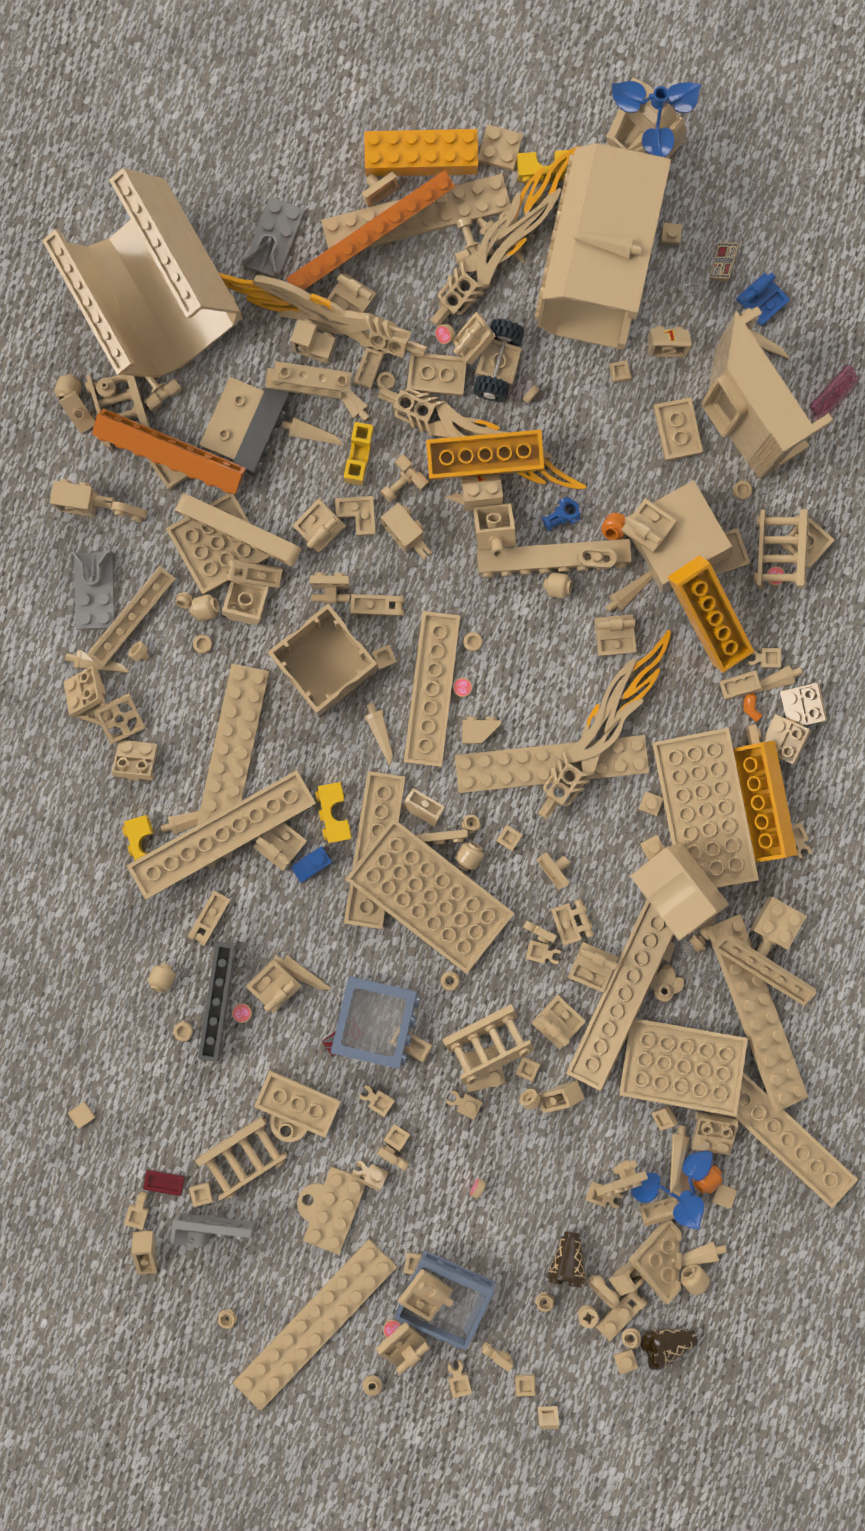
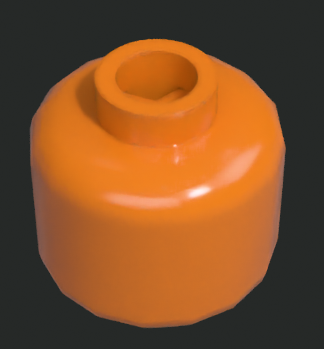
[601,513,626,540]
[693,1165,722,1194]

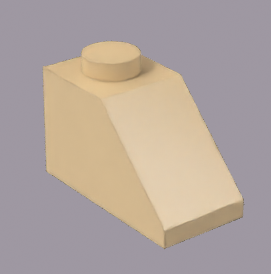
[539,1080,585,1113]
[131,1230,157,1275]
[609,1262,645,1296]

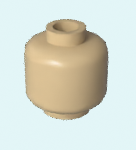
[54,374,82,400]
[543,573,573,598]
[190,594,220,622]
[455,841,484,871]
[147,963,176,993]
[680,1265,710,1295]

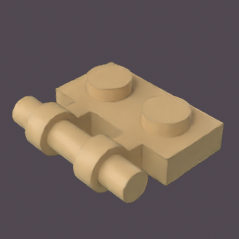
[550,899,594,946]

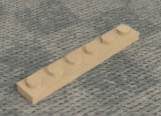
[87,566,175,667]
[712,931,817,1006]

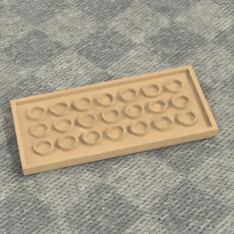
[652,727,759,888]
[345,818,514,974]

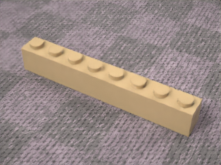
[477,539,631,578]

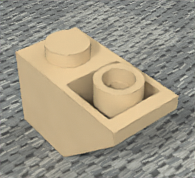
[462,717,501,744]

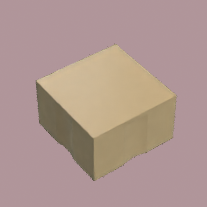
[625,480,732,594]
[268,604,378,717]
[630,843,729,940]

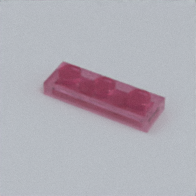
[809,365,858,419]

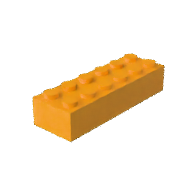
[364,129,478,177]
[426,430,544,481]
[667,555,754,673]
[733,741,798,862]

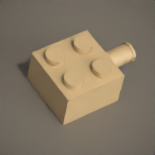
[50,479,114,517]
[381,502,433,560]
[473,503,516,559]
[750,896,807,957]

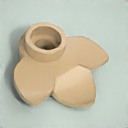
[650,964,684,1002]

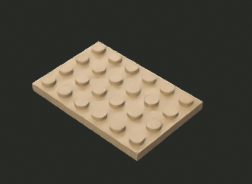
[619,1019,748,1117]

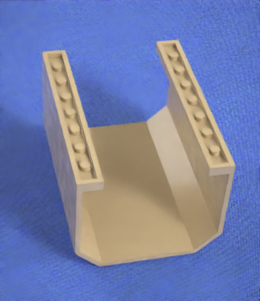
[535,143,671,350]
[42,168,240,378]

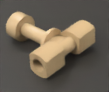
[454,216,494,266]
[139,376,182,412]
[380,454,429,503]

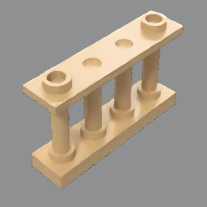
[265,361,351,399]
[85,374,151,452]
[754,509,809,589]
[442,1004,534,1085]
[195,1115,288,1200]

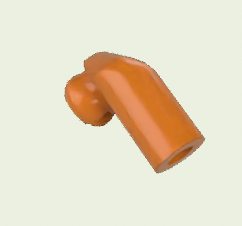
[743,693,762,722]

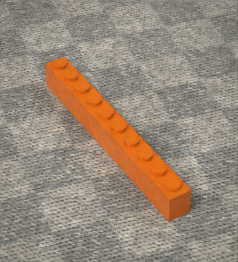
[286,170,455,290]

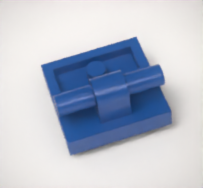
[736,272,790,326]

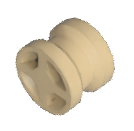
[578,1305,598,1328]

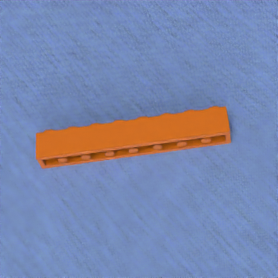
[92,408,246,494]

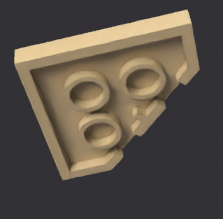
[628,1219,681,1304]

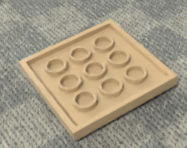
[165,493,270,595]

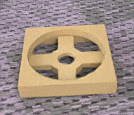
[94,693,146,745]

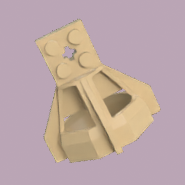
[606,78,687,158]

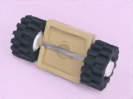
[473,319,524,402]

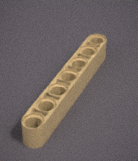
[175,493,302,567]

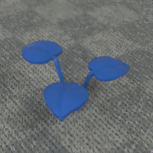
[612,81,701,158]
[631,1151,713,1230]

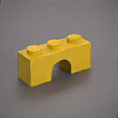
[516,150,568,185]
[344,422,374,486]
[315,782,352,843]
[122,815,154,861]

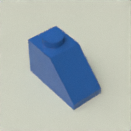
[291,846,333,883]

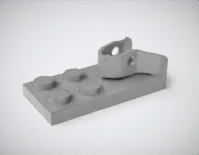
[242,197,305,280]
[71,550,115,630]
[170,1212,255,1248]

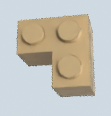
[290,319,336,364]

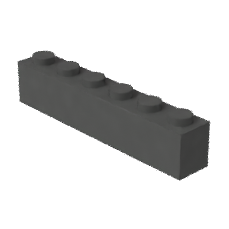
[233,360,295,476]
[198,941,238,1062]

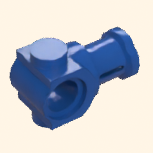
[541,496,581,532]

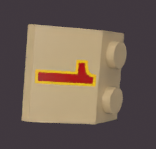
[648,326,691,357]
[461,475,503,511]

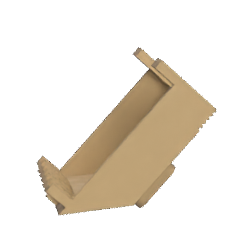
[701,306,833,479]

